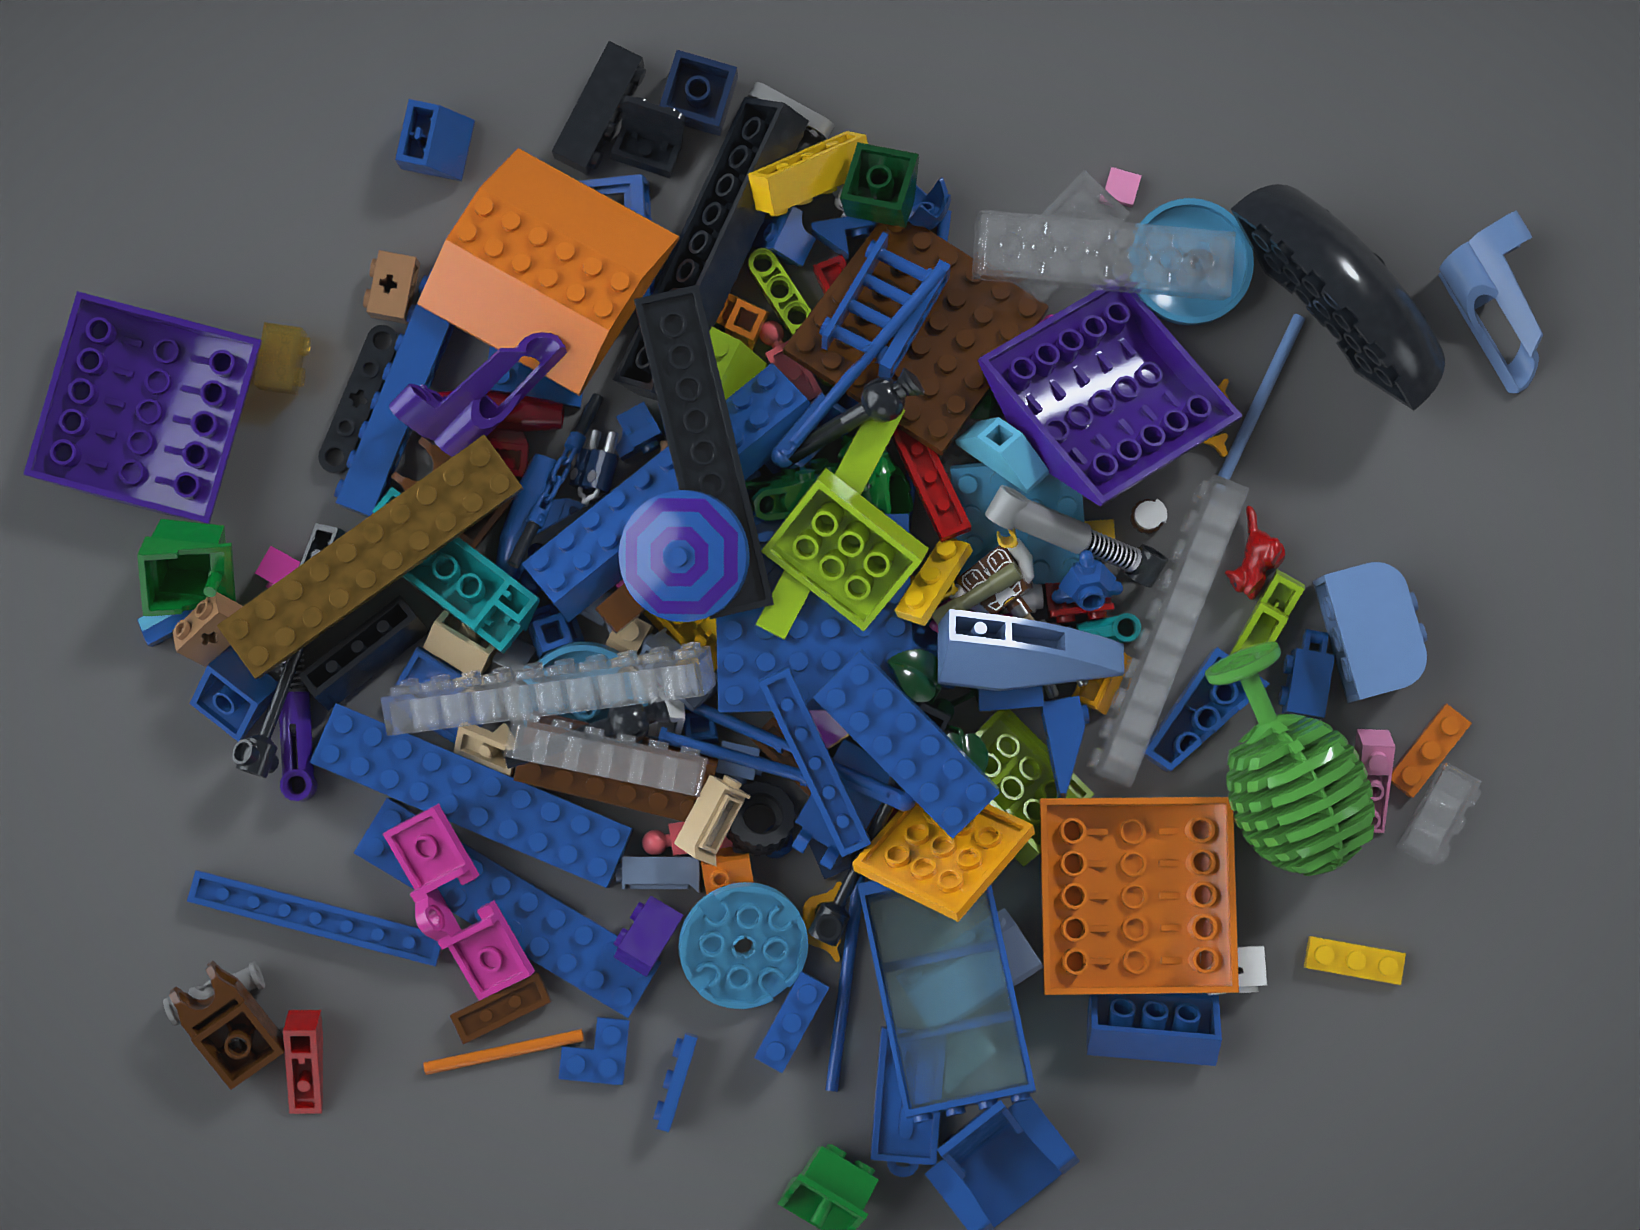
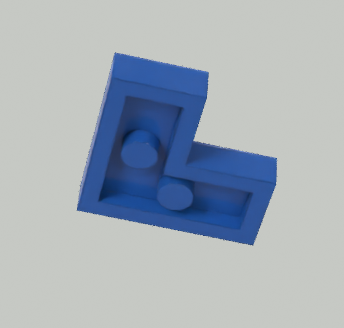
[559,1017,630,1085]

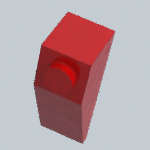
[283,1010,323,1114]

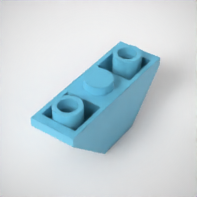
[955,417,1049,494]

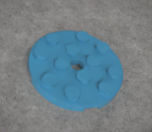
[678,882,808,1009]

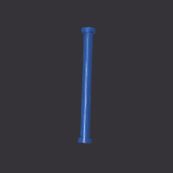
[656,727,807,787]

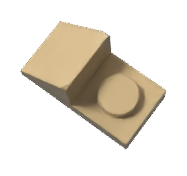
[453,721,518,776]

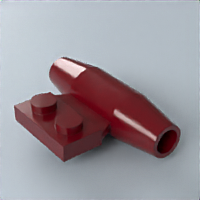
[437,391,565,476]

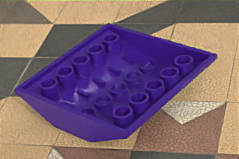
[978,276,1243,507]
[23,291,262,524]

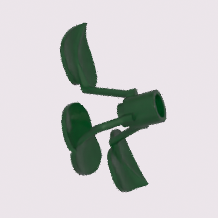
[886,649,989,772]

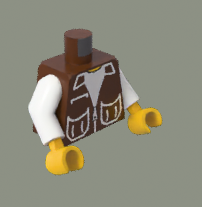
[944,528,1034,619]

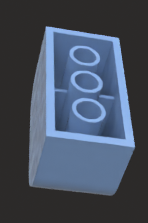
[1313,562,1427,703]

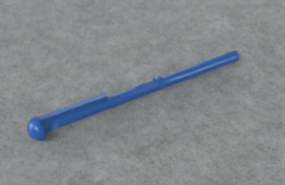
[771,265,947,468]
[684,703,916,811]

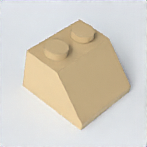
[423,610,498,681]

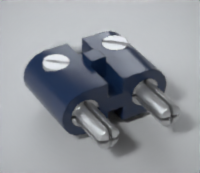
[569,430,619,505]

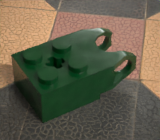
[745,458,840,521]

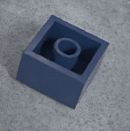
[659,50,738,136]

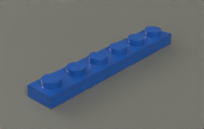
[759,667,871,857]

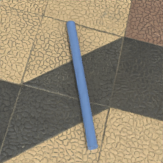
[1214,314,1305,488]

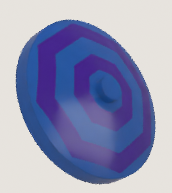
[619,490,750,622]

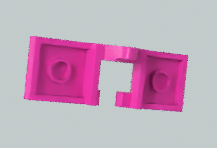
[383,803,535,1001]

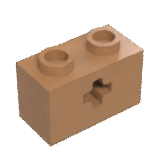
[363,250,420,324]
[172,592,243,667]

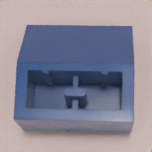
[395,99,475,182]

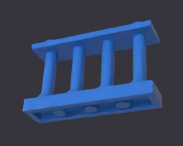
[819,232,951,378]

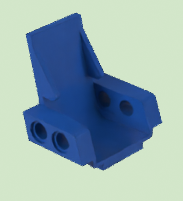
[925,1097,1080,1230]

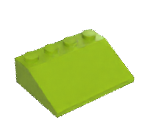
[761,468,929,631]
[974,709,1094,866]

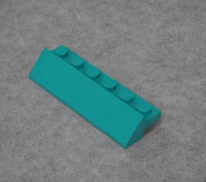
[372,487,540,654]

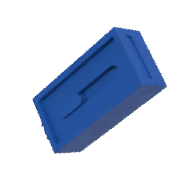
[870,1026,947,1177]

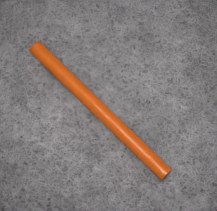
[423,1029,584,1075]

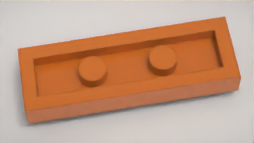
[1391,703,1472,798]

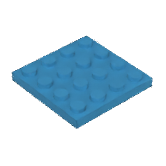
[950,463,1084,584]

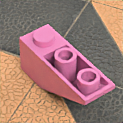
[1355,729,1395,833]

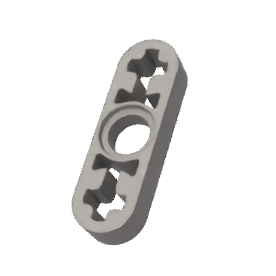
[747,82,834,141]

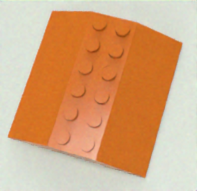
[417,148,680,396]
[1039,797,1239,995]

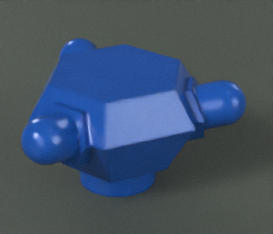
[1051,550,1123,611]

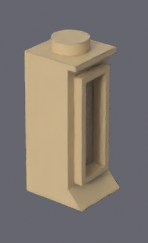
[674,775,750,867]

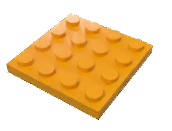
[852,802,1035,922]

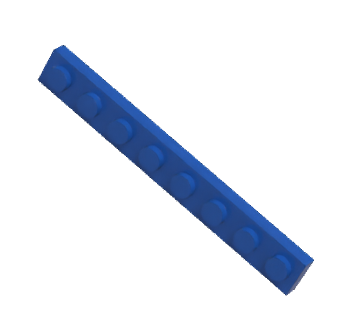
[187,870,442,967]

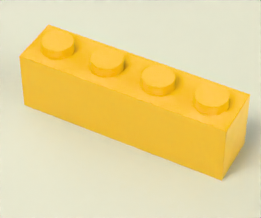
[748,131,868,216]

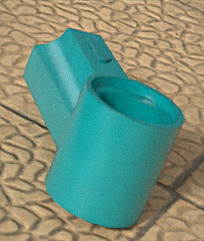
[1076,613,1141,643]

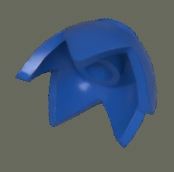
[908,177,951,230]

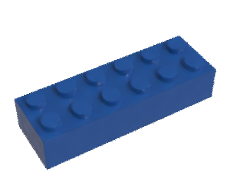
[813,649,1000,839]

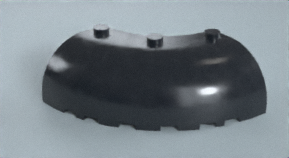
[1231,184,1445,411]

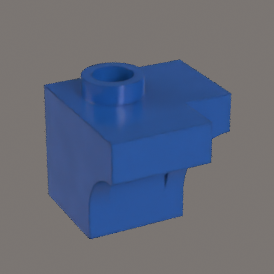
[751,206,816,266]
[615,402,664,462]
[528,603,585,660]

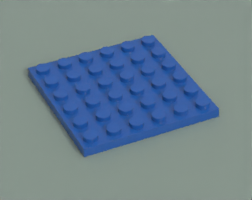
[716,514,912,713]

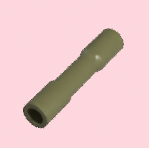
[932,562,1023,625]

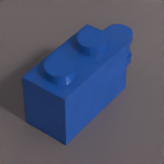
[1278,629,1335,719]

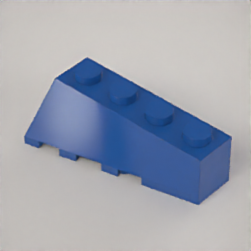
[1140,647,1270,772]

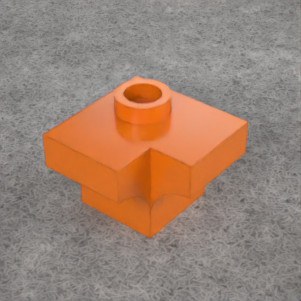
[716,293,770,351]
[701,847,754,895]

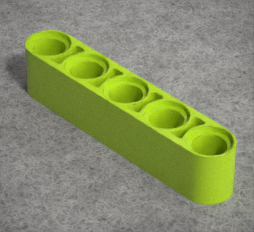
[749,248,834,387]

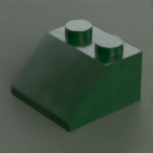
[840,142,919,228]

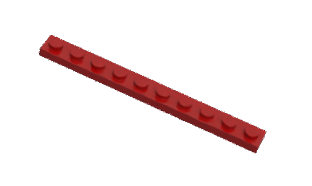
[813,254,972,542]

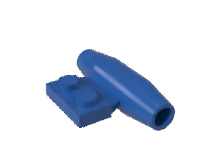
[495,454,585,582]

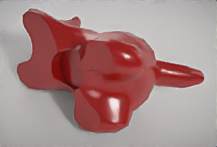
[1225,506,1285,600]

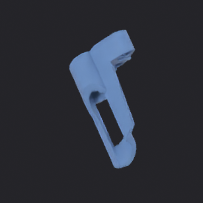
[1438,210,1543,393]

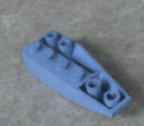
[938,609,1124,691]

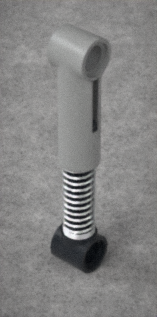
[985,485,1168,588]

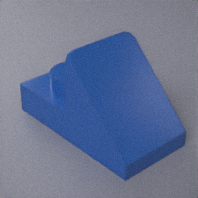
[811,216,876,260]

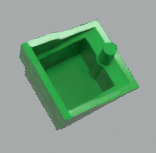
[137,519,236,616]
[777,1144,879,1230]

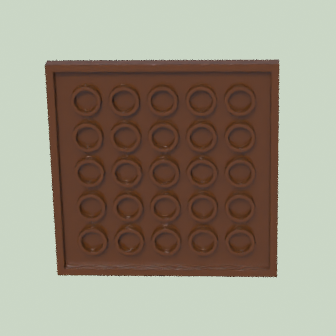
[783,222,1049,456]

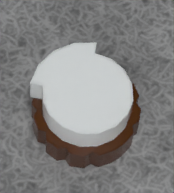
[1130,499,1167,534]

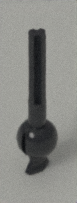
[788,368,925,468]
[502,696,671,769]

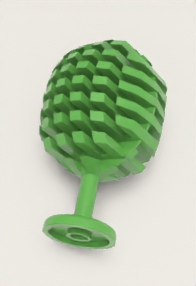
[1205,642,1375,876]

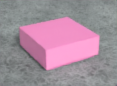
[1102,167,1142,208]

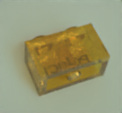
[254,322,311,395]

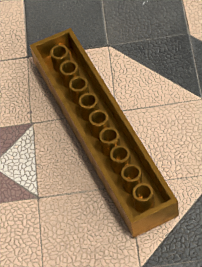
[216,435,524,679]

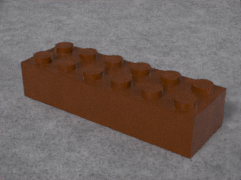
[514,709,718,822]

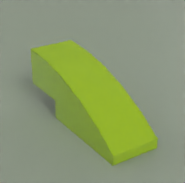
[1229,569,1305,655]

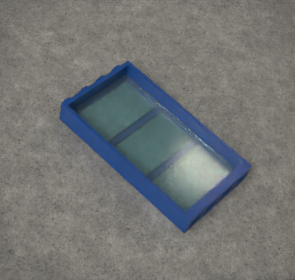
[858,881,1036,1123]

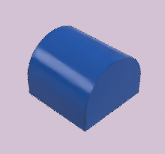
[684,712,719,744]

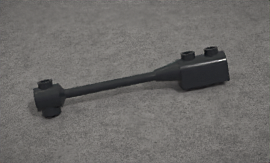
[232,523,347,779]
[807,702,951,946]

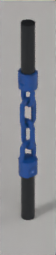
[507,393,604,569]

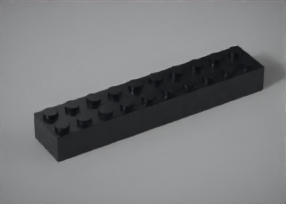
[613,97,809,401]

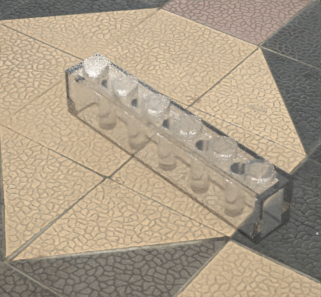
[503,712,708,797]

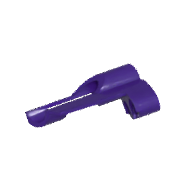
[389,332,567,457]

